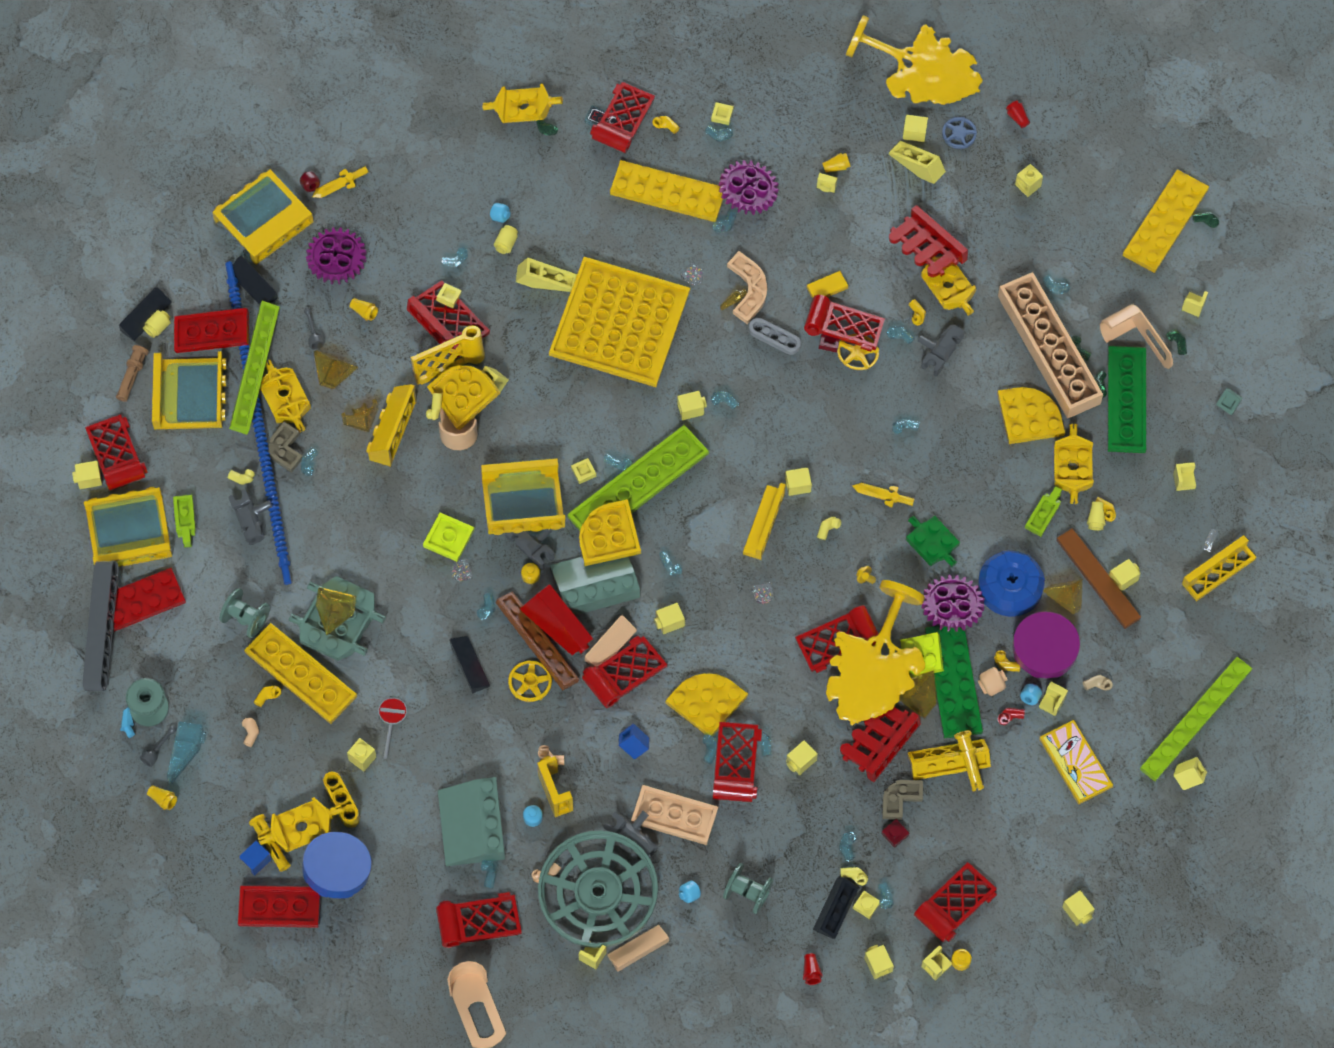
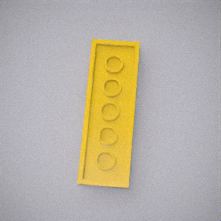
[610,160,724,222]
[1122,169,1209,273]
[244,623,357,724]

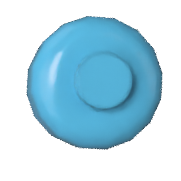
[490,203,510,223]
[1020,683,1042,705]
[523,805,543,827]
[679,881,701,903]

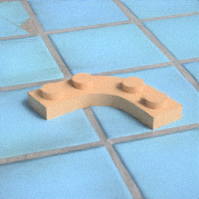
[727,251,767,324]

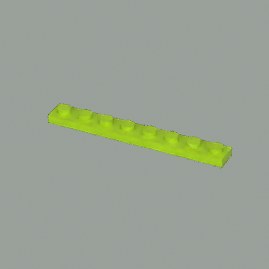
[229,301,280,435]
[1140,657,1252,782]

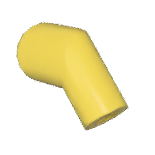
[426,393,442,420]
[228,469,255,485]
[817,517,841,540]
[840,867,868,886]

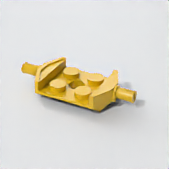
[482,83,563,123]
[921,256,976,316]
[260,360,311,433]
[1054,424,1094,504]
[258,797,344,852]

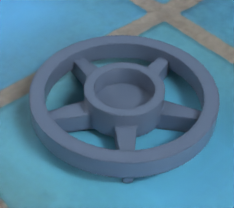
[942,117,977,149]

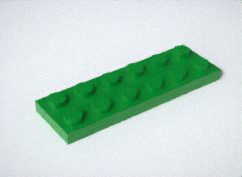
[1107,346,1146,453]
[925,626,983,739]

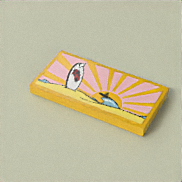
[1039,720,1113,805]

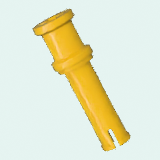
[954,730,984,791]
[249,814,291,872]

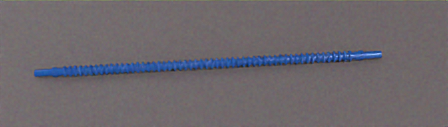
[225,261,292,585]

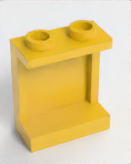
[537,756,573,817]

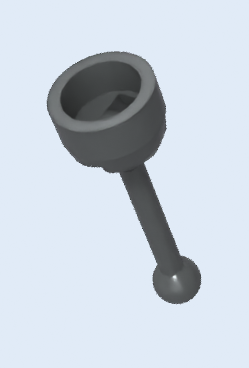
[304,308,324,350]
[139,726,176,767]

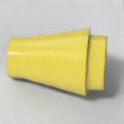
[1087,502,1106,531]

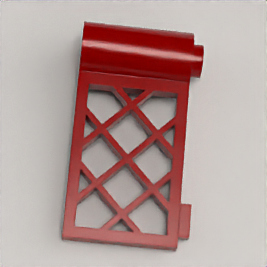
[590,82,655,153]
[804,295,885,352]
[85,414,148,491]
[795,605,879,674]
[582,636,667,708]
[713,722,762,802]
[914,862,997,942]
[436,892,522,948]

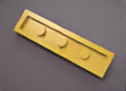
[743,483,786,560]
[1182,535,1257,602]
[907,739,991,780]

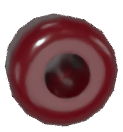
[300,171,320,192]

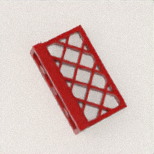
[407,280,490,360]

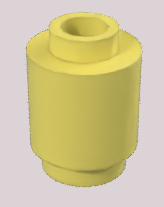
[494,225,518,254]
[143,310,171,338]

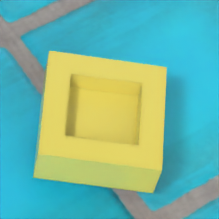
[711,102,734,125]
[817,173,837,193]
[436,283,462,308]
[571,458,596,484]
[853,891,881,919]

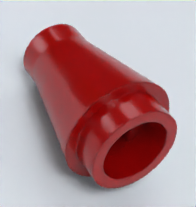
[1006,100,1031,129]
[803,953,823,985]

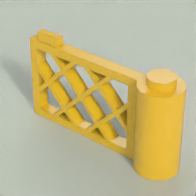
[410,326,485,385]

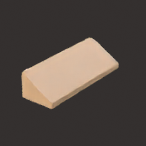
[585,615,637,667]
[607,925,669,972]

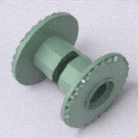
[219,588,270,638]
[126,678,169,727]
[723,863,773,914]

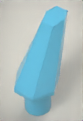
[120,708,135,738]

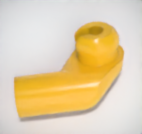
[652,116,680,134]

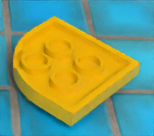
[427,365,500,430]
[997,387,1065,444]
[579,499,641,566]
[665,673,748,739]

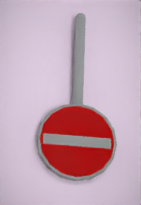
[378,697,407,759]

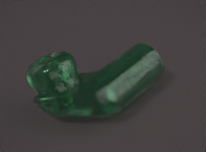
[536,119,558,136]
[1193,212,1219,228]
[1166,329,1187,355]
[1072,336,1091,361]
[1094,371,1107,398]

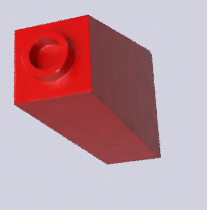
[520,584,593,656]

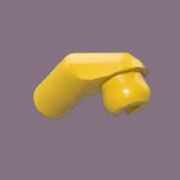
[909,299,926,326]
[1095,497,1116,522]
[994,650,1020,672]
[253,686,281,707]

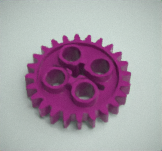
[718,160,779,215]
[306,227,367,285]
[921,575,984,632]

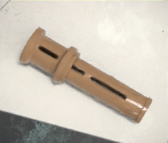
[116,345,149,402]

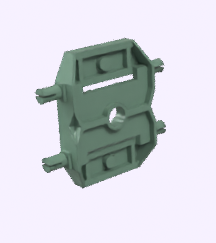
[289,576,386,661]

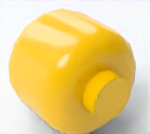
[521,563,540,584]
[951,949,972,971]

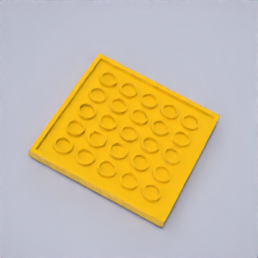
[549,257,690,387]

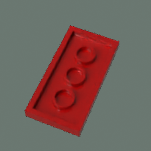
[174,308,249,353]
[113,568,186,632]
[238,886,320,928]

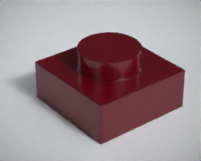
[818,334,840,353]
[881,819,910,848]

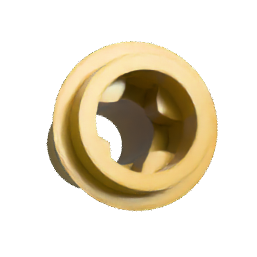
[822,153,851,173]
[349,298,378,321]
[147,785,177,810]

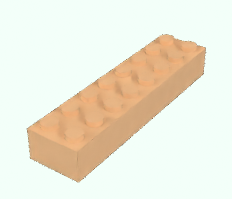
[998,272,1103,419]

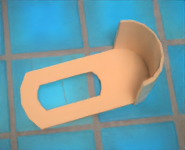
[1100,304,1173,369]
[438,408,478,450]
[447,961,506,1048]

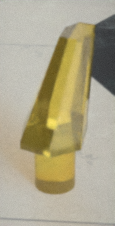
[720,289,747,310]

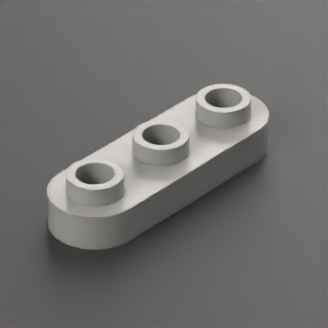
[749,318,801,355]

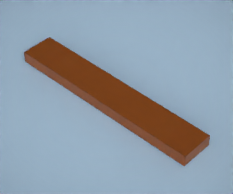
[1056,528,1141,629]
[496,592,579,691]

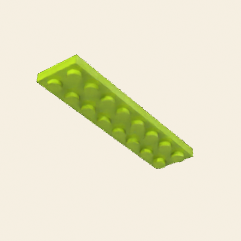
[567,425,709,531]

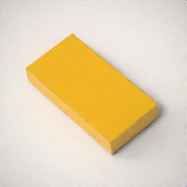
[806,271,848,299]

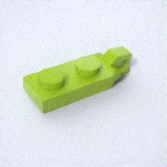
[1025,486,1062,537]
[173,494,196,548]

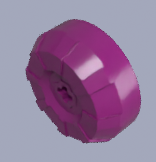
[1012,612,1080,678]

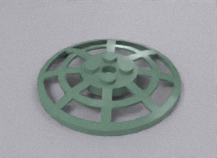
[538,830,658,948]

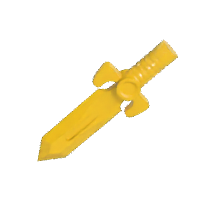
[312,166,369,198]
[852,483,915,507]

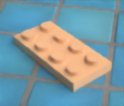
[631,785,718,845]

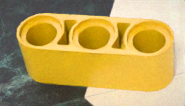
[323,772,360,828]

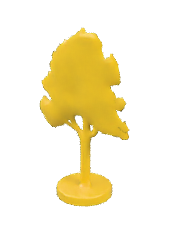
[846,15,983,105]
[826,580,925,726]

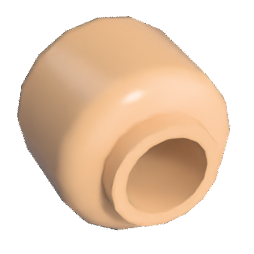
[978,667,1008,696]

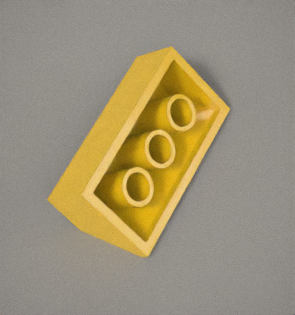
[366,384,417,467]

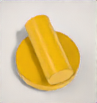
[856,566,876,584]

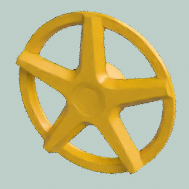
[837,334,879,370]
[508,661,552,702]

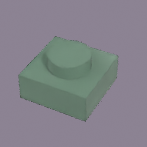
[1216,388,1243,415]

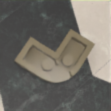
[269,422,303,473]
[882,780,923,820]

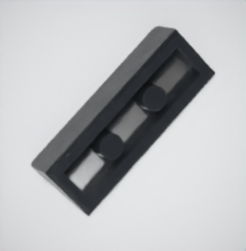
[233,255,278,305]
[119,287,172,341]
[449,636,490,694]
[813,877,859,939]

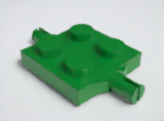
[905,516,960,568]

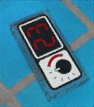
[584,105,625,128]

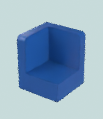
[619,723,649,759]
[240,841,272,876]

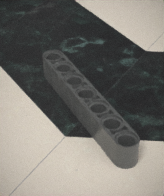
[83,561,119,691]

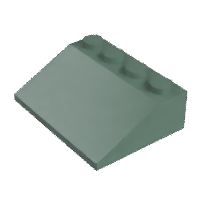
[550,557,640,615]
[438,777,505,866]

